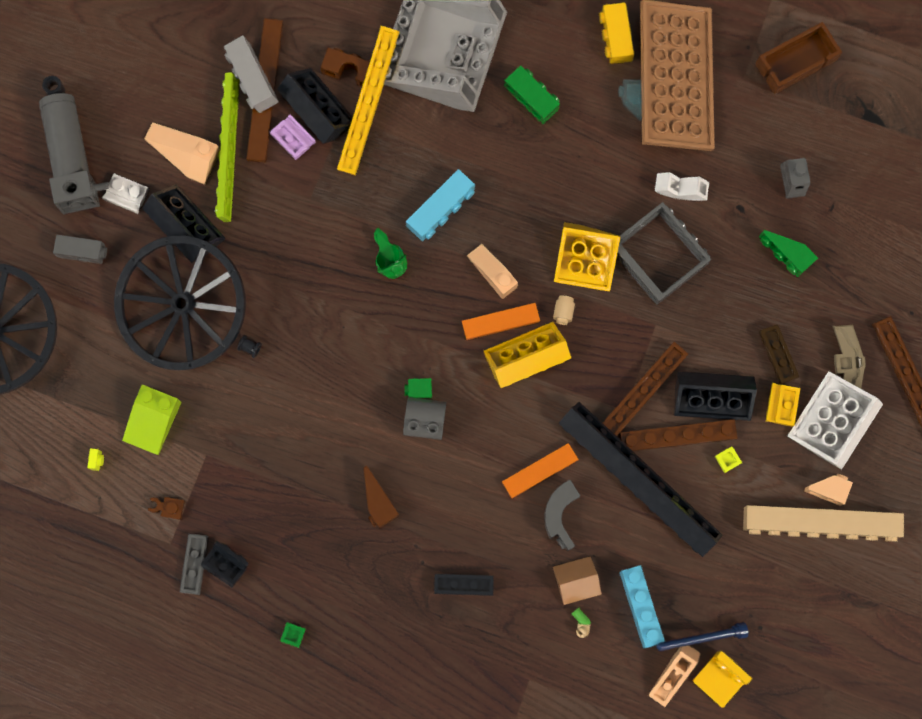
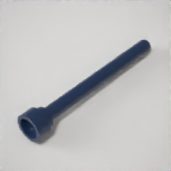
[657,622,748,651]

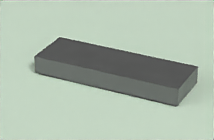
[180,534,209,595]

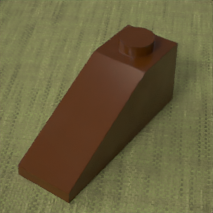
[364,466,399,529]

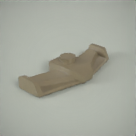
[832,325,866,389]

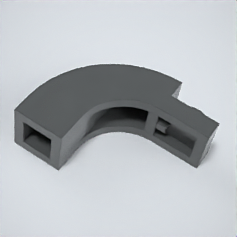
[544,480,580,551]

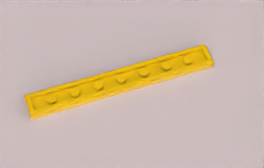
[337,26,400,175]

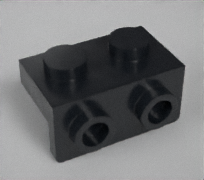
[200,541,249,588]

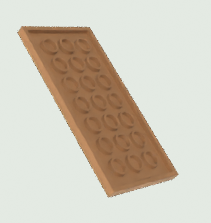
[640,0,715,151]

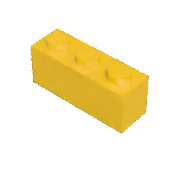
[599,3,634,64]

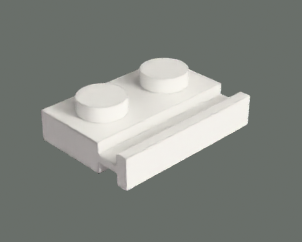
[102,174,149,214]

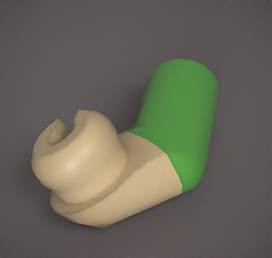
[572,607,591,638]

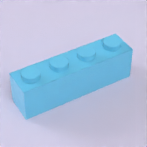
[406,169,475,242]
[619,565,665,648]

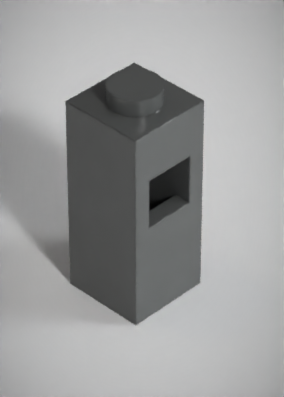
[53,235,107,264]

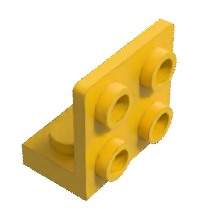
[693,651,752,707]

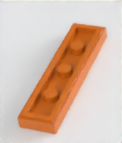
[462,303,540,340]
[502,443,578,499]

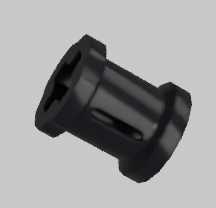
[237,335,262,358]

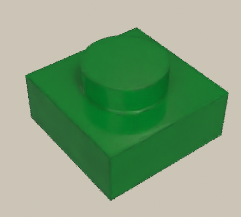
[280,622,306,648]

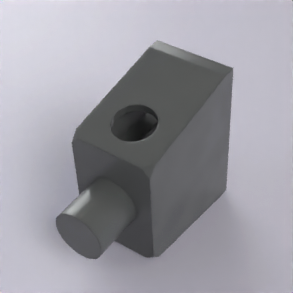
[780,158,810,199]

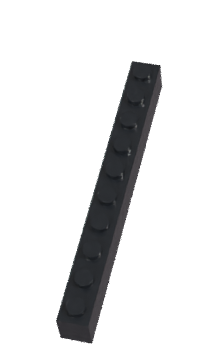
[559,402,723,557]

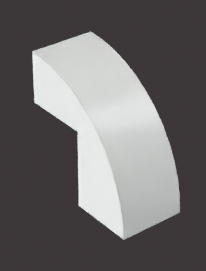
[655,172,709,201]

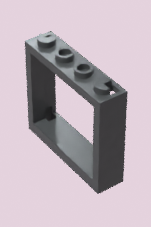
[616,202,712,305]

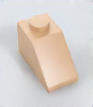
[804,474,853,506]

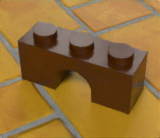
[320,48,371,87]

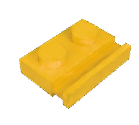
[765,383,800,427]

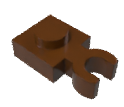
[148,497,185,520]

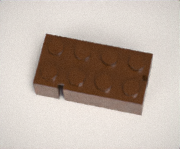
[755,22,842,95]

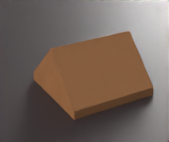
[553,557,601,605]

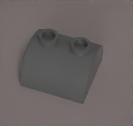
[403,397,447,440]

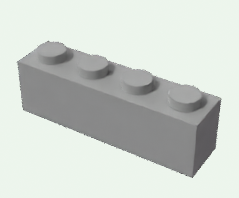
[224,35,279,113]

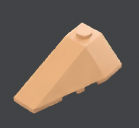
[145,122,220,185]

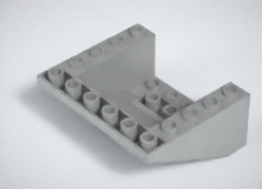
[384,0,507,112]

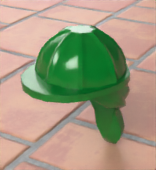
[374,228,407,279]

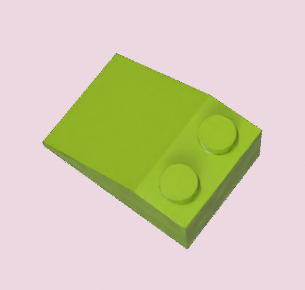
[122,385,182,455]

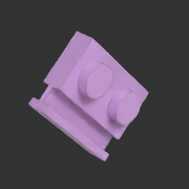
[270,115,316,160]

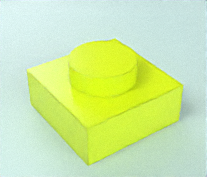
[715,447,742,473]
[87,449,104,471]

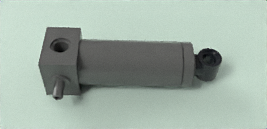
[39,76,109,215]

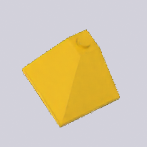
[554,222,620,291]

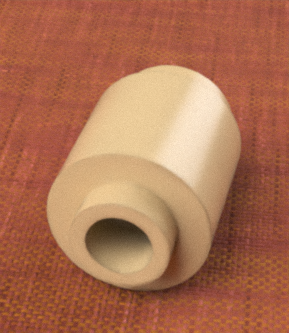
[553,296,575,325]

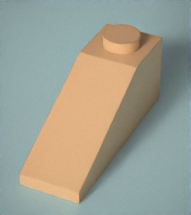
[467,244,518,299]
[648,645,700,707]

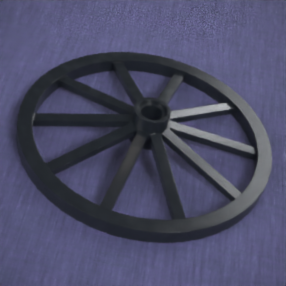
[114,236,246,370]
[0,263,57,395]

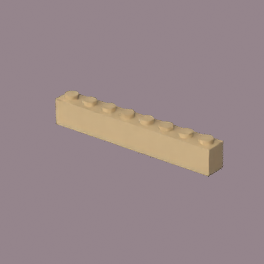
[743,505,904,542]

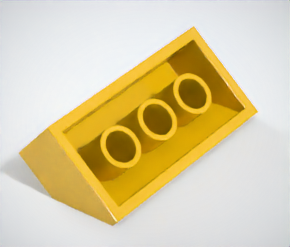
[483,322,571,388]

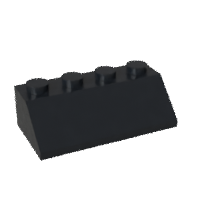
[277,68,353,144]
[142,184,225,263]
[674,371,757,421]

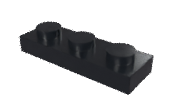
[434,574,494,596]

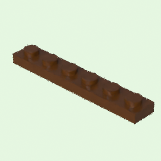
[603,342,688,436]
[620,419,737,451]

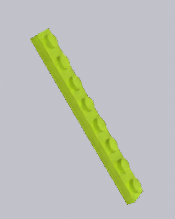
[215,72,239,222]

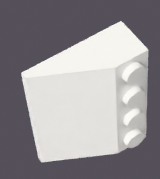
[788,371,883,470]

